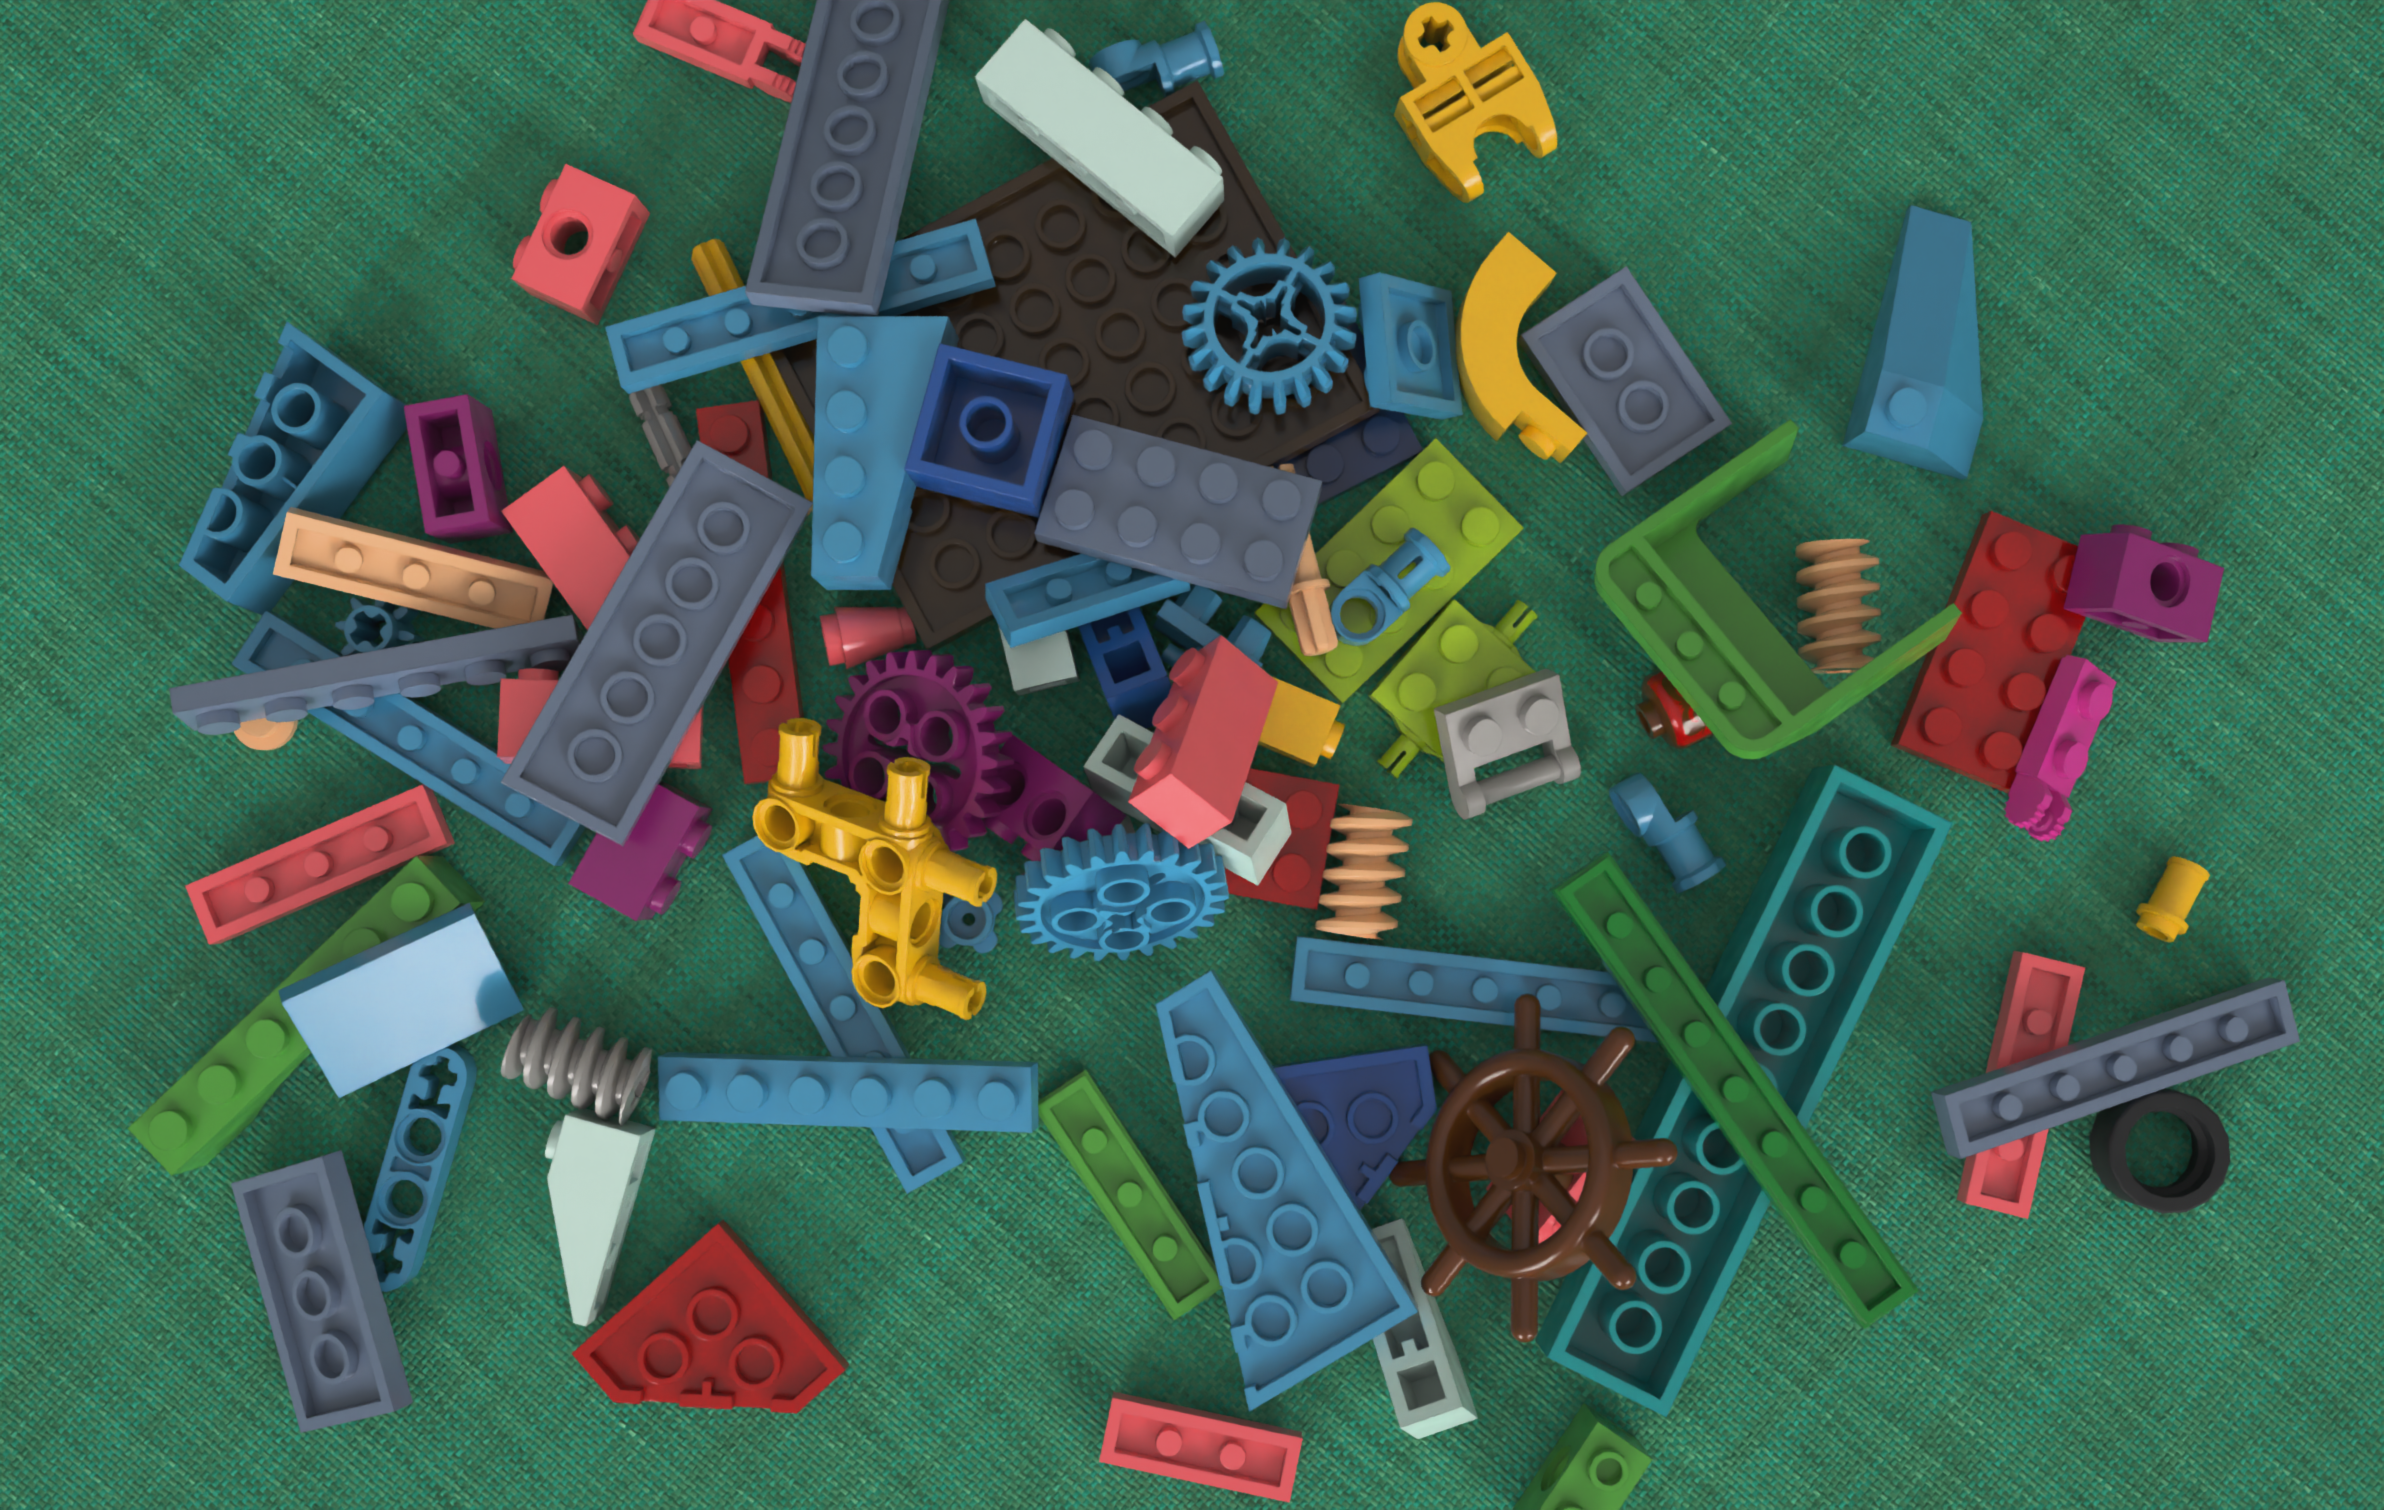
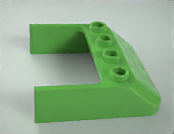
[1594,419,1962,759]

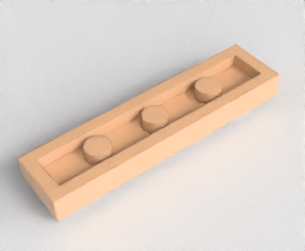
[273,507,553,629]

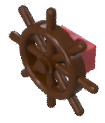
[1389,993,1678,1343]

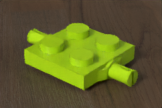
[1368,599,1538,779]

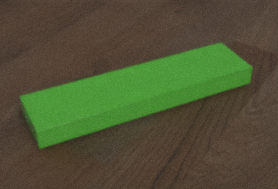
[1038,1068,1222,1320]

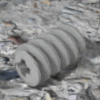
[501,1007,652,1127]

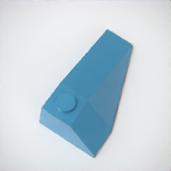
[1842,205,1983,480]

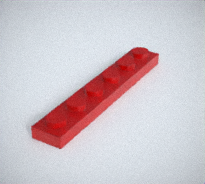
[696,400,804,785]

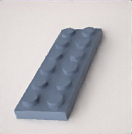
[745,0,949,317]
[501,440,813,847]

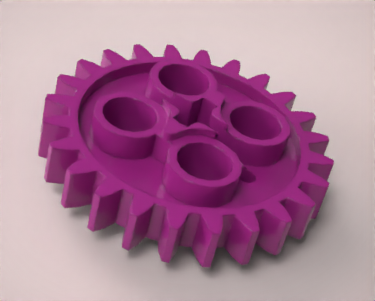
[823,650,1014,852]

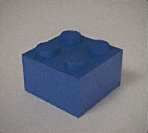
[904,343,1074,518]

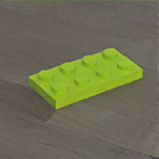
[1254,438,1524,705]

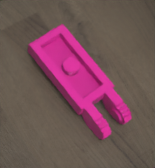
[2003,655,2117,842]

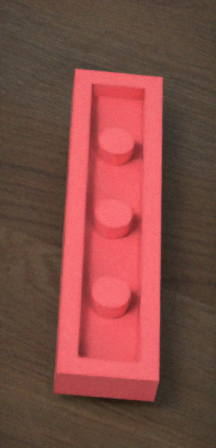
[185,784,455,945]
[1956,951,2085,1219]

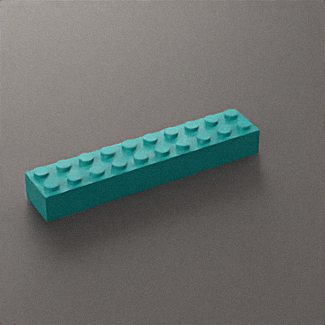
[1535,765,1953,1417]

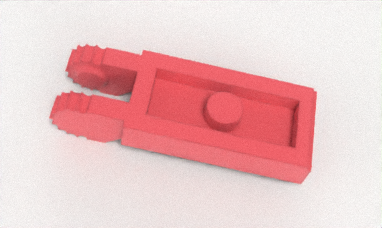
[633,0,806,103]

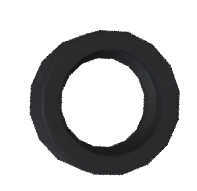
[2089,1088,2230,1214]

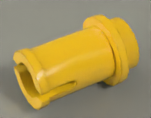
[2136,856,2210,942]

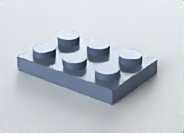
[1517,266,1732,496]

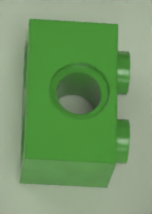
[1513,1403,1653,1510]

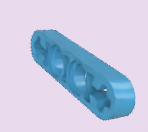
[364,1044,477,1292]

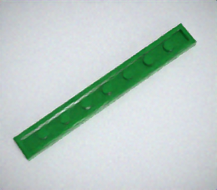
[1550,852,1919,1329]

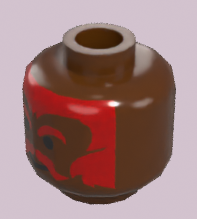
[1635,669,1714,749]

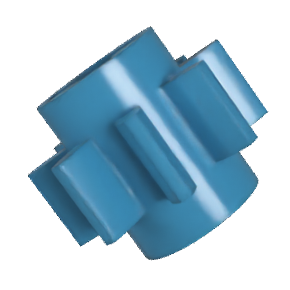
[335,597,424,656]

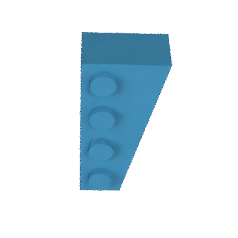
[811,316,959,590]
[179,322,407,615]

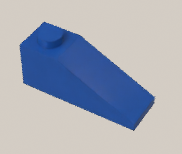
[1078,607,1171,729]

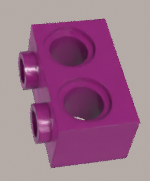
[983,734,1127,861]

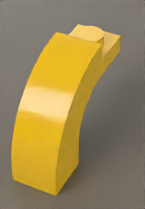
[1455,232,1587,464]

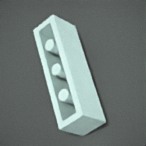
[975,19,1224,257]

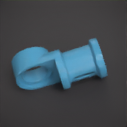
[1089,21,1224,98]
[1329,528,1450,646]
[1609,772,1727,894]

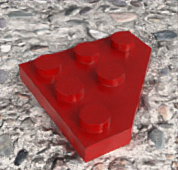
[571,1219,849,1414]

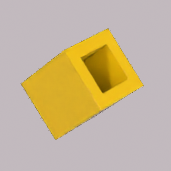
[1258,677,1346,767]

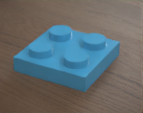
[1358,272,1463,420]

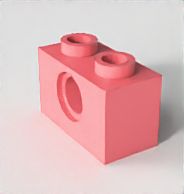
[511,164,650,325]

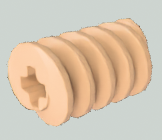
[1795,539,1881,674]
[1315,804,1413,940]

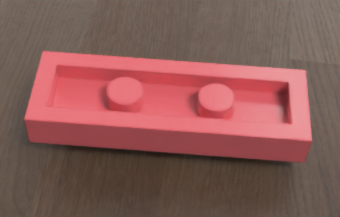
[1099,1392,1303,1503]

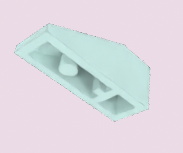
[545,1109,656,1327]
[1372,1218,1478,1439]

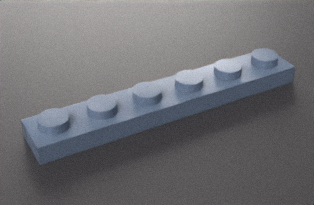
[169,615,584,735]
[1931,978,2300,1159]

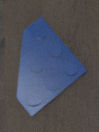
[1272,1043,1437,1210]

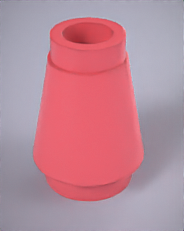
[820,607,916,669]

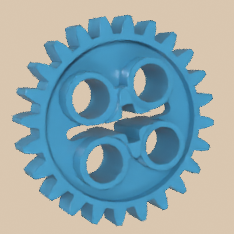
[1013,823,1229,961]

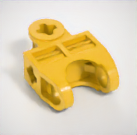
[1394,2,1557,203]

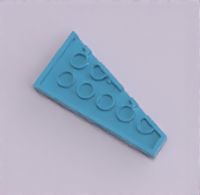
[1155,969,1418,1412]

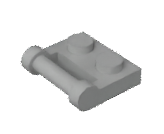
[1434,668,1581,820]

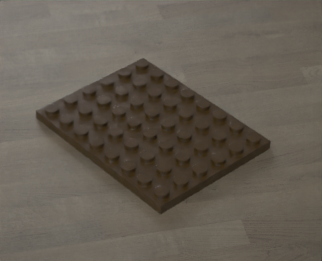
[770,80,1380,652]

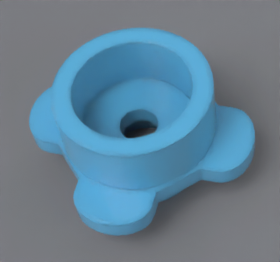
[939,892,1003,953]

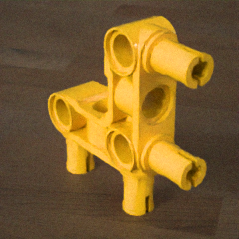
[752,718,997,1020]

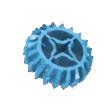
[1182,237,1357,415]

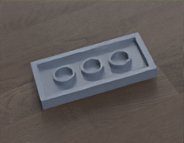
[1034,415,1322,609]
[231,1150,413,1433]

